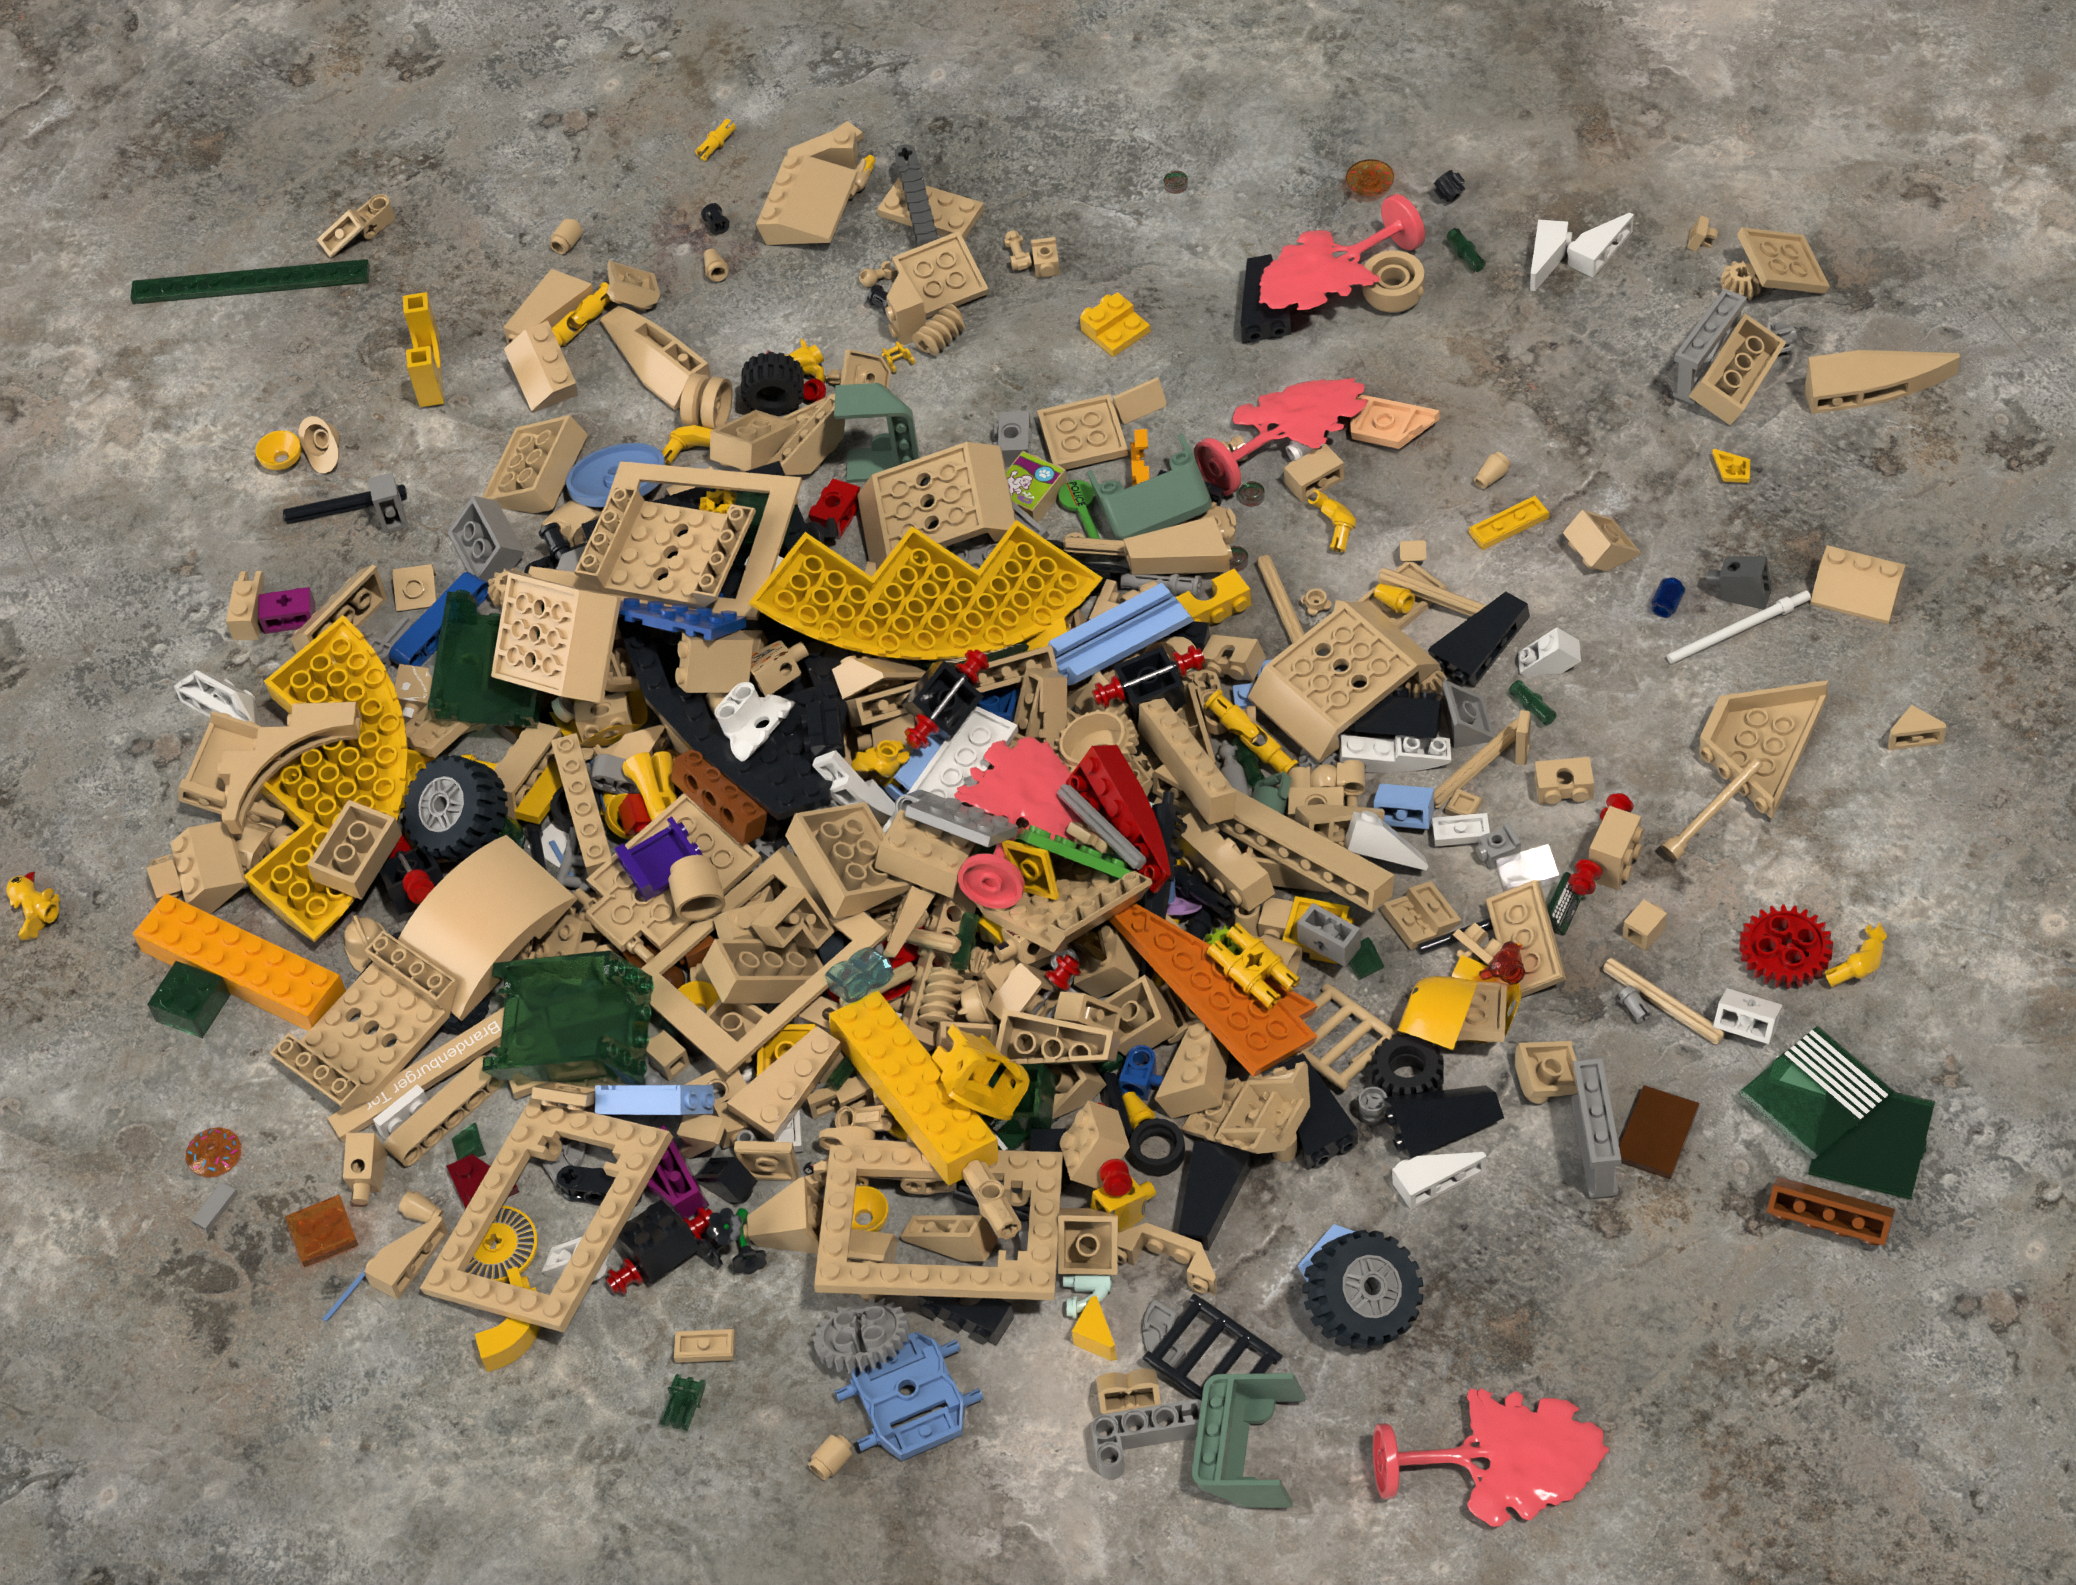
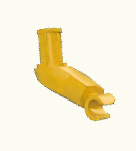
[661,425,714,465]
[1308,489,1356,552]
[1824,922,1887,988]

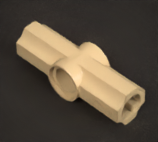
[962,1159,1021,1240]

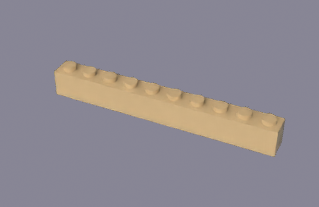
[1152,764,1395,912]

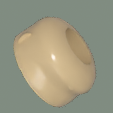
[1362,250,1424,313]

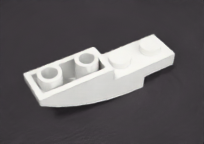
[1339,735,1451,773]
[812,750,895,826]

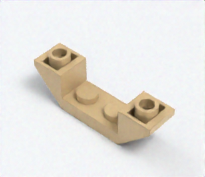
[1118,1223,1217,1296]

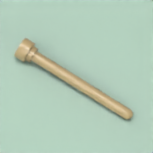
[1661,758,1763,861]

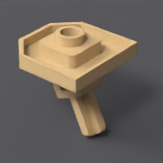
[827,349,891,388]

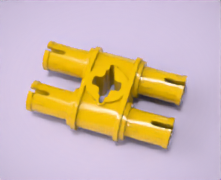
[1207,923,1301,1009]

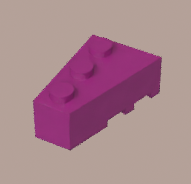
[646,1125,709,1218]

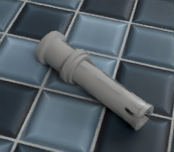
[1121,573,1202,599]

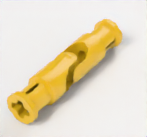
[551,282,611,346]
[1204,689,1299,774]

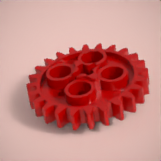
[1739,904,1833,989]

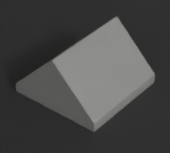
[1442,680,1495,748]

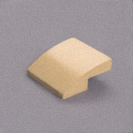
[405,703,471,758]
[1381,881,1461,950]

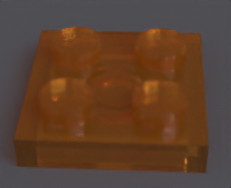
[285,1194,359,1267]

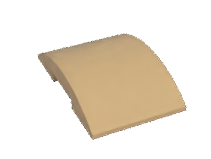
[398,835,577,1021]

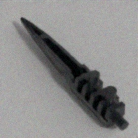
[1141,791,1187,979]

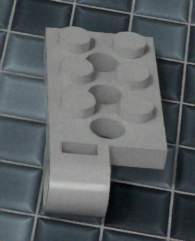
[895,790,1018,847]

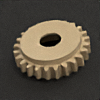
[1053,709,1139,773]

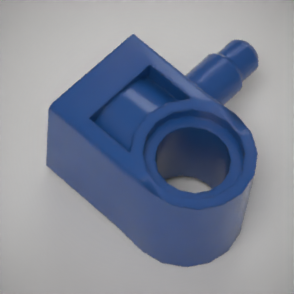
[1118,1045,1165,1101]

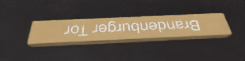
[328,997,536,1142]

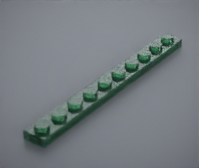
[130,259,370,305]

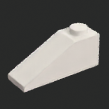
[1567,213,1634,277]
[1530,220,1572,291]
[1344,811,1428,871]
[1392,1152,1486,1210]

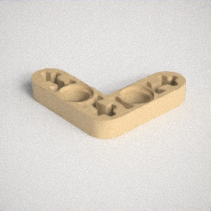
[1179,670,1228,735]

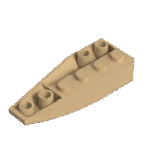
[600,305,711,410]
[1804,350,1960,414]

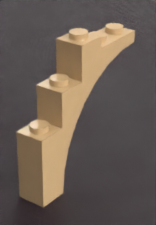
[218,702,362,834]

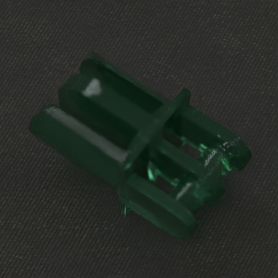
[660,1374,706,1432]

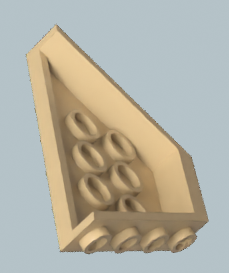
[1699,680,1828,820]

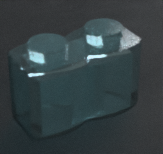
[825,947,894,1003]

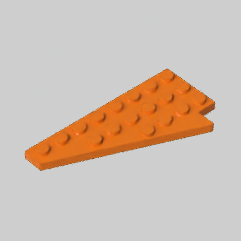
[1108,903,1318,1077]

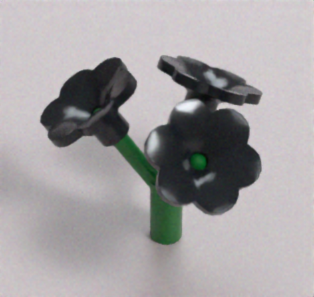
[695,1208,767,1274]

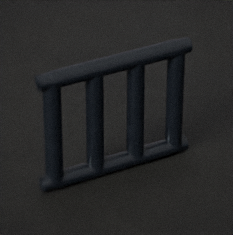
[1142,1294,1283,1401]

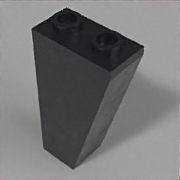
[1240,254,1291,344]
[1428,591,1530,688]
[1278,1053,1358,1170]
[1383,1085,1504,1159]
[1178,1141,1253,1251]

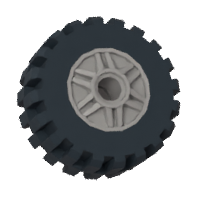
[403,755,508,863]
[1302,1230,1424,1349]

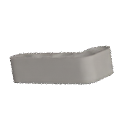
[590,754,684,798]
[1091,1399,1202,1480]

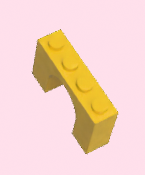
[403,292,444,407]

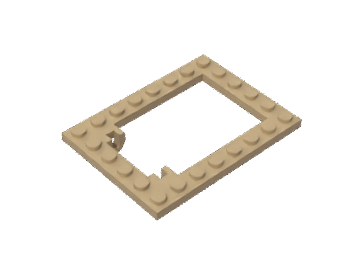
[420,1098,673,1332]
[814,1145,1063,1300]

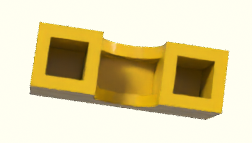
[1175,569,1251,626]

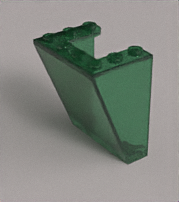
[428,590,546,729]
[482,950,654,1085]

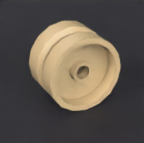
[680,373,733,429]

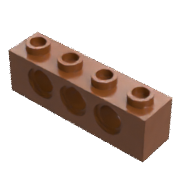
[671,749,767,846]

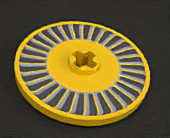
[464,1206,538,1283]

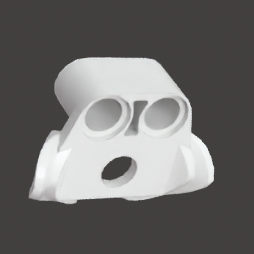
[715,682,795,761]

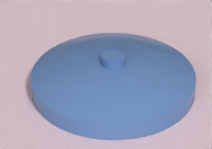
[566,443,666,507]

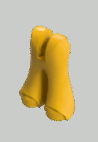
[622,751,677,821]

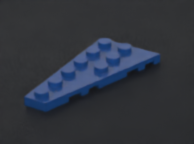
[618,598,747,641]

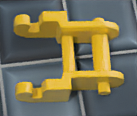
[881,341,915,373]

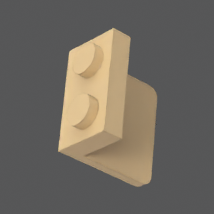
[534,906,602,974]

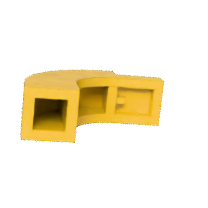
[475,1266,541,1372]

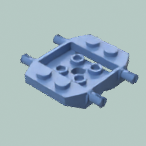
[834,1331,984,1461]

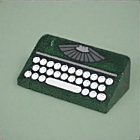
[1547,872,1583,936]

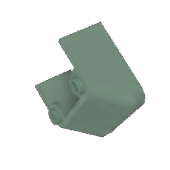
[834,383,920,483]
[1087,434,1212,540]
[1192,1373,1306,1508]

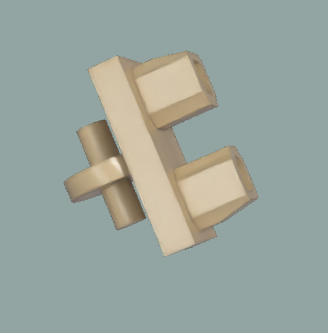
[1453,922,1506,971]

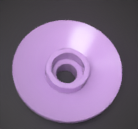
[1167,892,1203,920]

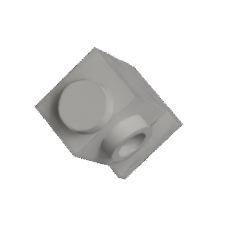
[1476,822,1521,870]

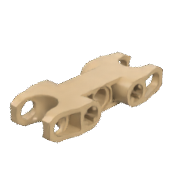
[814,1126,958,1195]

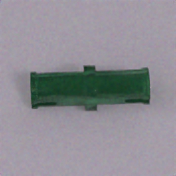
[1446,228,1486,272]
[1509,680,1557,726]
[1231,736,1265,787]
[950,912,980,970]

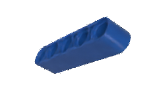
[389,572,489,667]

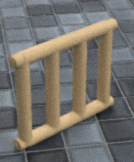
[1294,983,1401,1091]

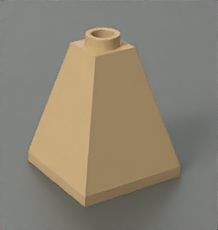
[743,1177,824,1254]

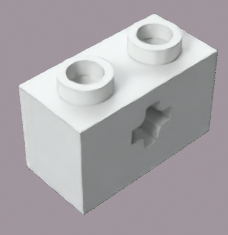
[1713,988,1783,1044]

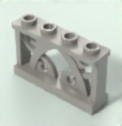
[1673,288,1747,404]
[1572,1058,1622,1198]

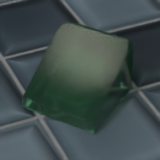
[1348,937,1384,980]
[452,1122,486,1160]

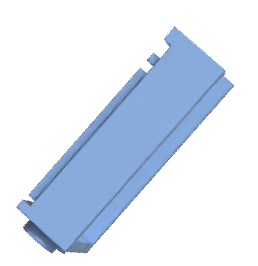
[879,734,946,804]
[595,1085,715,1115]

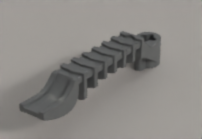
[895,144,939,247]

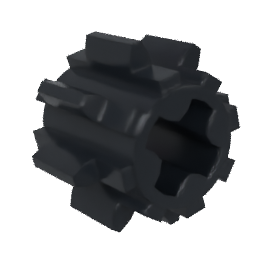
[1433,170,1465,203]

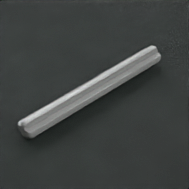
[1057,784,1146,870]

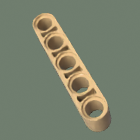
[385,1055,507,1166]

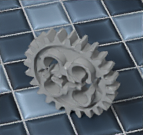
[813,1298,910,1373]

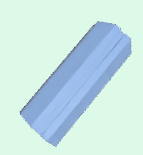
[1048,583,1194,686]

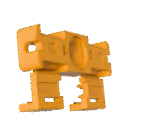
[1130,429,1149,486]

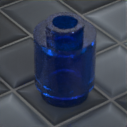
[1651,577,1685,618]

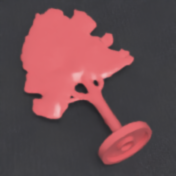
[1259,194,1425,310]
[1194,378,1367,496]
[954,737,1084,909]
[1373,1388,1609,1527]

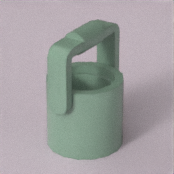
[1251,771,1292,815]

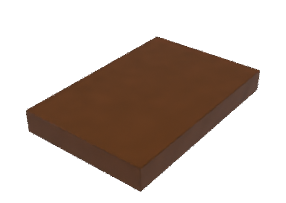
[1619,1085,1700,1179]

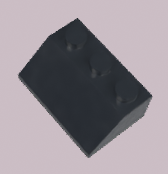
[1354,687,1442,738]

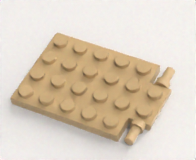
[573,793,762,963]

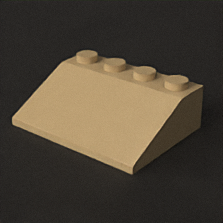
[756,155,858,245]
[482,415,588,513]
[785,802,916,919]

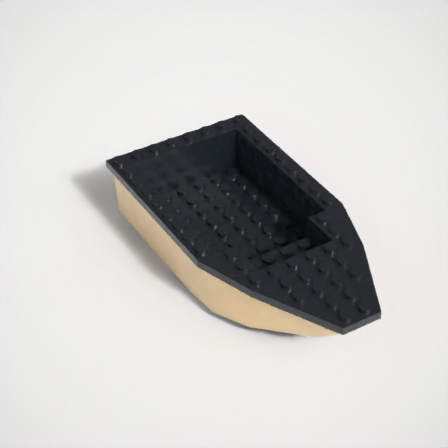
[581,461,851,820]

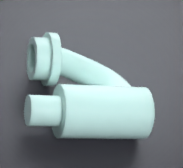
[1063,1274,1112,1319]

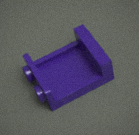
[614,816,703,902]

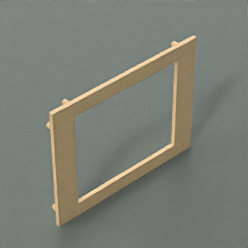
[577,461,803,620]
[626,846,888,1075]

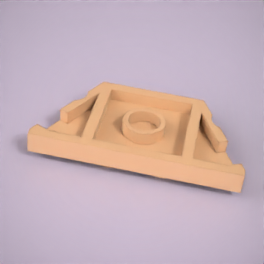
[1350,394,1440,449]

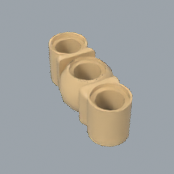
[1288,760,1365,796]

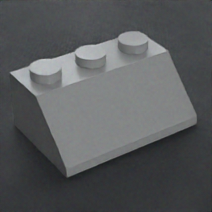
[447,496,525,581]

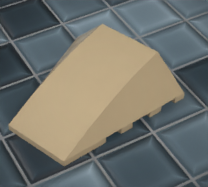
[1182,1061,1310,1154]

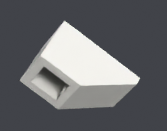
[1518,627,1581,675]

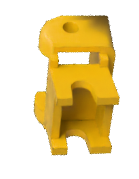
[931,1024,1030,1121]

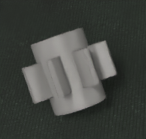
[1770,321,1797,353]

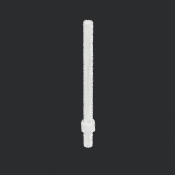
[1667,590,1811,664]

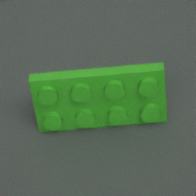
[1017,825,1132,879]

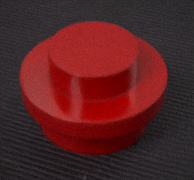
[804,378,826,403]

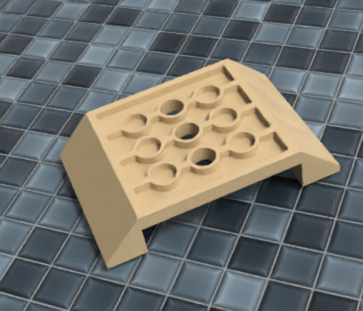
[857,442,1016,570]
[574,485,756,609]
[491,570,621,703]
[1248,602,1440,764]
[975,843,1153,953]
[270,930,458,1108]

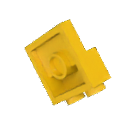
[1080,292,1151,357]
[1282,896,1354,964]

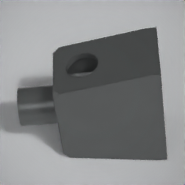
[1707,556,1772,610]

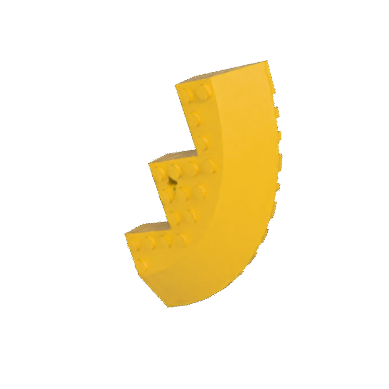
[748,520,1103,660]
[244,615,408,942]

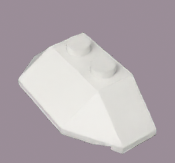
[174,670,260,726]

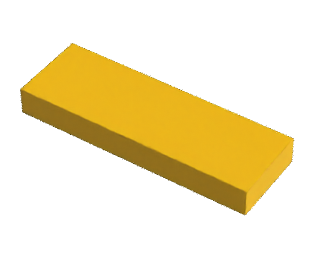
[1469,496,1549,550]
[515,761,563,824]

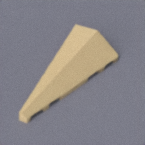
[883,884,937,957]

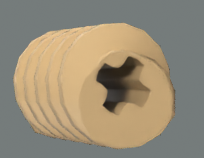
[912,304,965,356]
[918,967,965,1031]

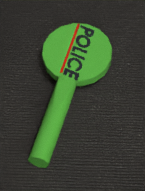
[1058,480,1100,539]

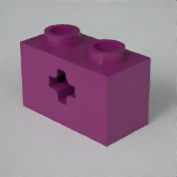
[259,587,316,634]

